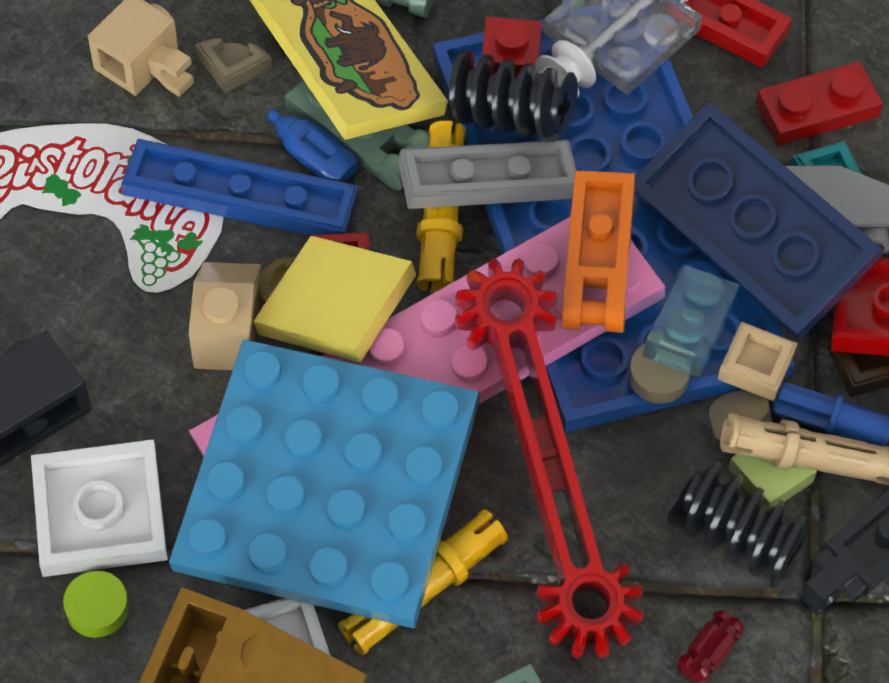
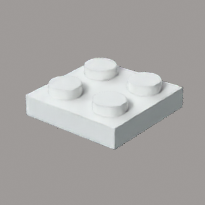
[31,439,168,577]

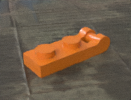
[562,170,635,333]

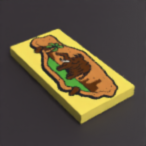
[250,0,448,140]

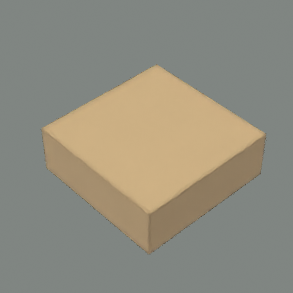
[718,322,797,401]

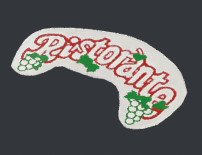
[0,124,224,293]

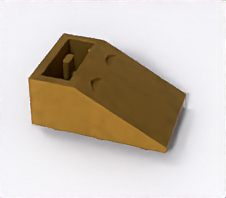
[139,587,367,683]

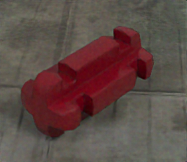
[677,610,744,683]

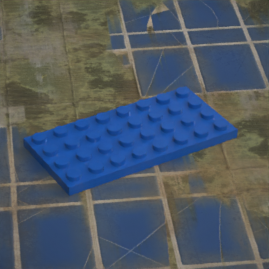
[433,0,795,433]

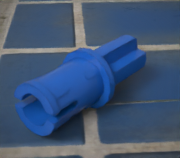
[772,382,889,446]

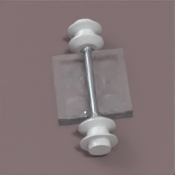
[535,0,703,97]

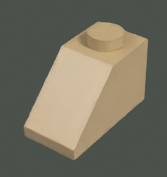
[189,262,262,371]

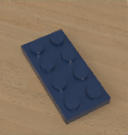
[634,101,883,341]

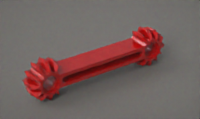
[455,258,643,659]

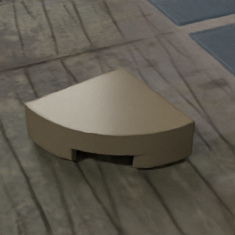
[195,38,272,93]

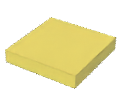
[253,236,416,363]

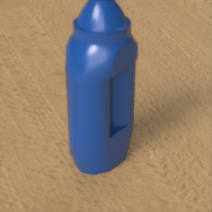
[267,109,360,183]

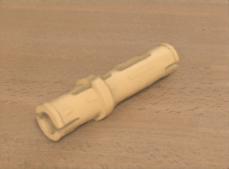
[720,413,889,485]

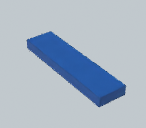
[121,139,358,236]

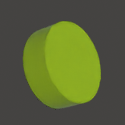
[63,571,129,638]

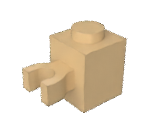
[88,0,194,97]

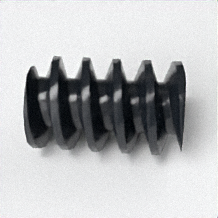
[449,50,578,142]
[667,461,807,588]

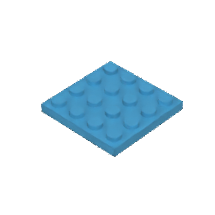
[169,339,480,629]

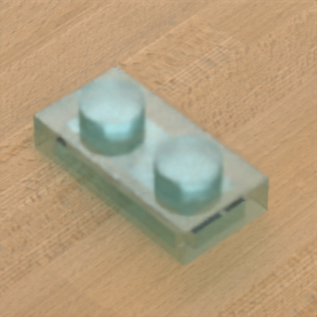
[642,265,740,377]

